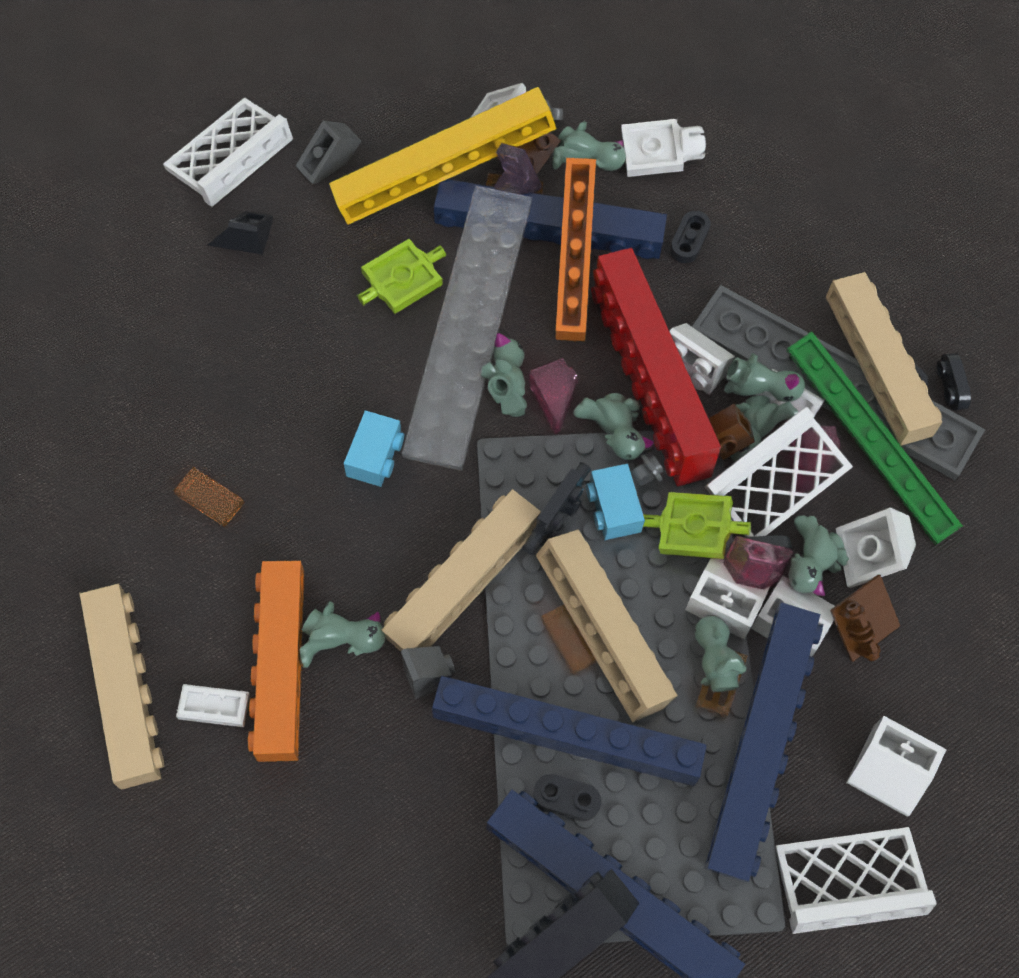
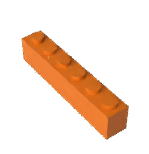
[556,158,596,341]
[248,561,304,762]

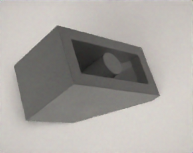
[296,120,361,184]
[401,646,456,699]

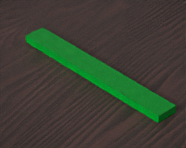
[786,331,963,546]

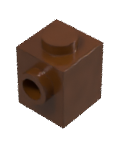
[708,404,755,460]

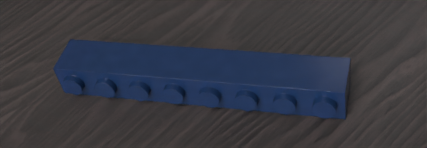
[434,180,667,259]
[704,602,823,882]
[432,676,707,786]
[486,789,745,978]

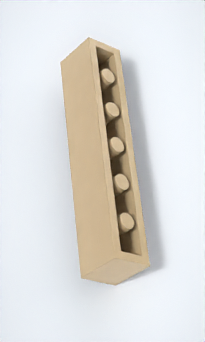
[826,272,942,446]
[382,489,541,651]
[536,529,678,722]
[80,584,164,790]

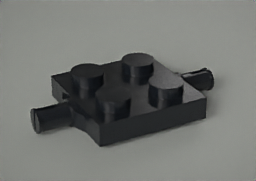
[522,462,591,555]

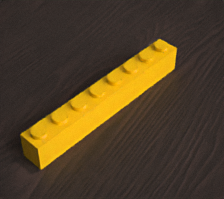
[329,87,556,225]

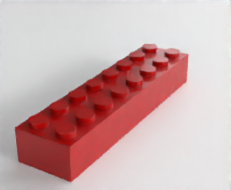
[591,248,721,487]

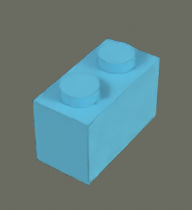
[344,410,405,487]
[586,464,645,540]

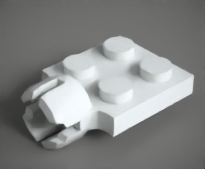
[621,119,706,177]

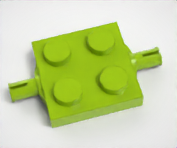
[357,239,446,314]
[643,492,751,559]

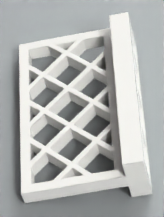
[163,98,293,207]
[704,407,853,537]
[775,827,936,934]

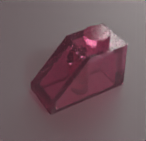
[529,358,578,434]
[789,426,840,493]
[723,536,794,590]

